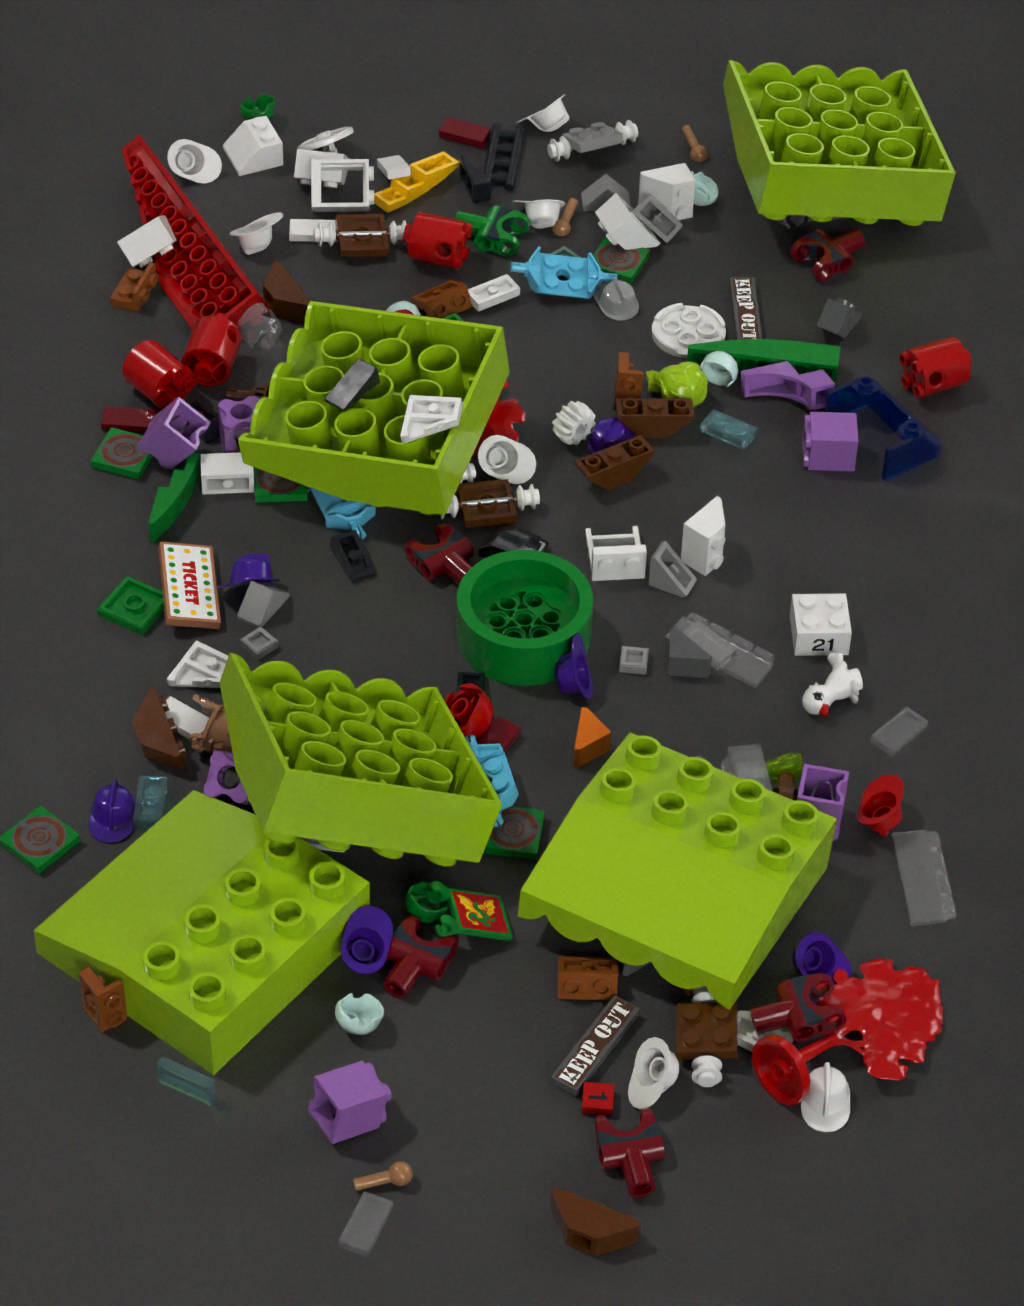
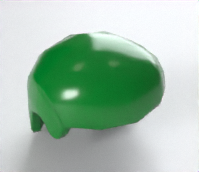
[240,94,276,121]
[405,882,449,924]

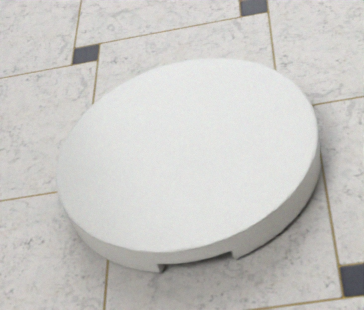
[652,303,726,358]

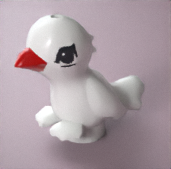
[802,653,863,717]

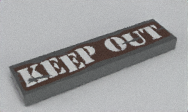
[729,277,762,340]
[550,995,640,1097]

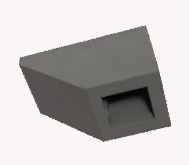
[816,297,863,338]

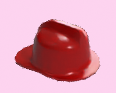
[856,774,904,837]

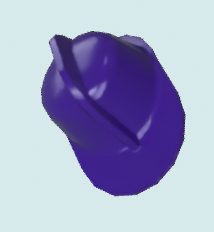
[587,417,636,454]
[216,554,280,589]
[555,634,593,699]
[89,780,138,844]
[341,906,393,974]
[792,932,852,984]

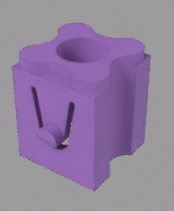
[218,396,260,453]
[138,397,211,469]
[802,412,859,471]
[204,750,251,805]
[797,764,849,841]
[307,1060,392,1144]

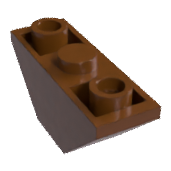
[263,261,312,323]
[616,398,694,439]
[575,435,655,490]
[132,687,187,770]
[550,1187,641,1256]

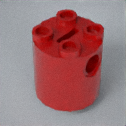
[403,211,473,269]
[181,313,243,387]
[899,336,972,398]
[122,340,197,409]

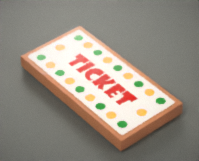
[158,542,221,629]

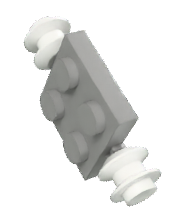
[547,120,638,162]

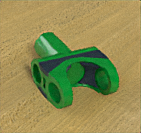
[455,206,531,256]

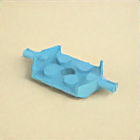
[510,246,617,299]
[307,486,376,540]
[465,735,519,827]

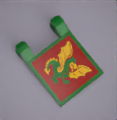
[426,881,513,941]

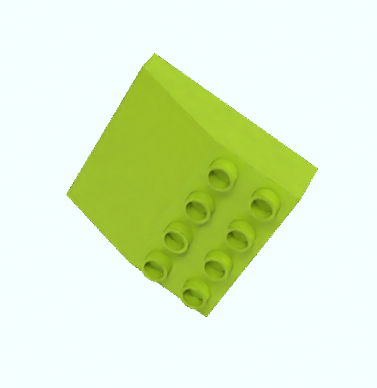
[723,60,956,226]
[238,301,510,515]
[220,652,502,866]
[517,732,837,1010]
[34,790,370,1075]

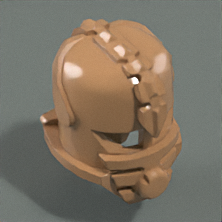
[189,694,232,754]

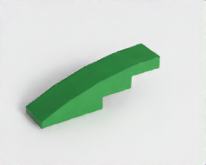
[148,453,201,542]

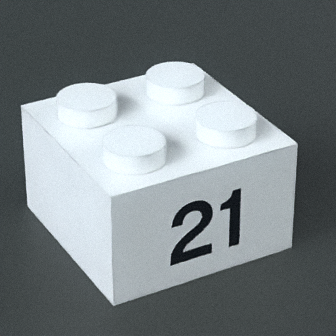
[790,593,852,656]

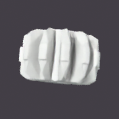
[552,401,596,445]

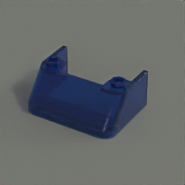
[825,376,942,481]

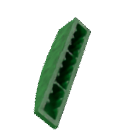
[687,339,841,385]

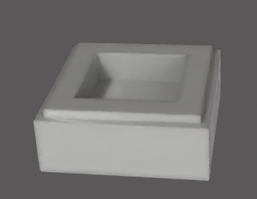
[240,626,279,661]
[619,646,649,675]

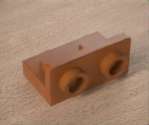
[110,262,158,312]
[411,280,472,319]
[613,352,644,410]
[557,956,618,1000]
[79,967,127,1033]

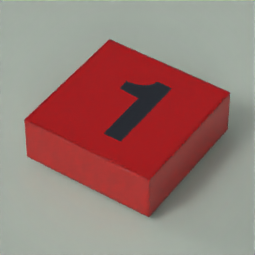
[582,1082,614,1115]

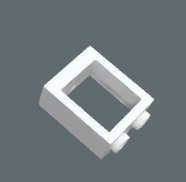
[311,159,374,212]

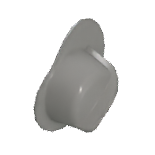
[593,279,639,321]

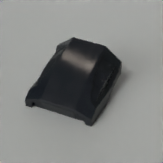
[479,525,549,558]

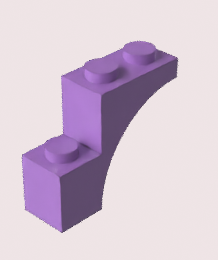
[741,361,835,411]

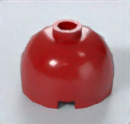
[444,683,494,740]

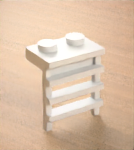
[585,526,647,581]

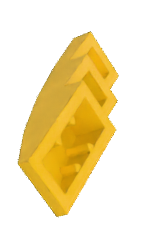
[374,151,460,213]

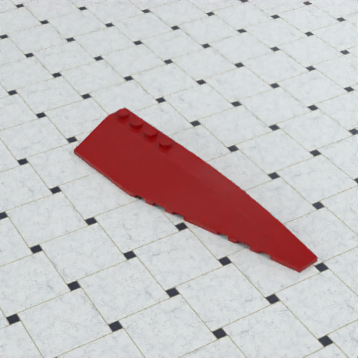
[121,134,271,330]

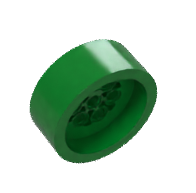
[456,550,593,686]

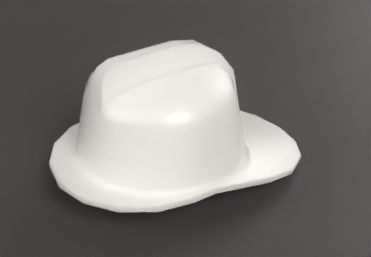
[516,94,569,132]
[167,139,222,184]
[512,199,565,229]
[230,212,283,255]
[478,435,536,485]
[628,1037,679,1109]
[801,1062,850,1133]

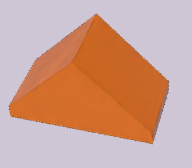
[573,707,611,768]

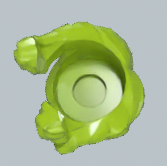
[646,362,708,408]

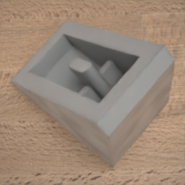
[581,174,631,211]
[632,193,683,243]
[649,541,697,598]
[237,581,289,628]

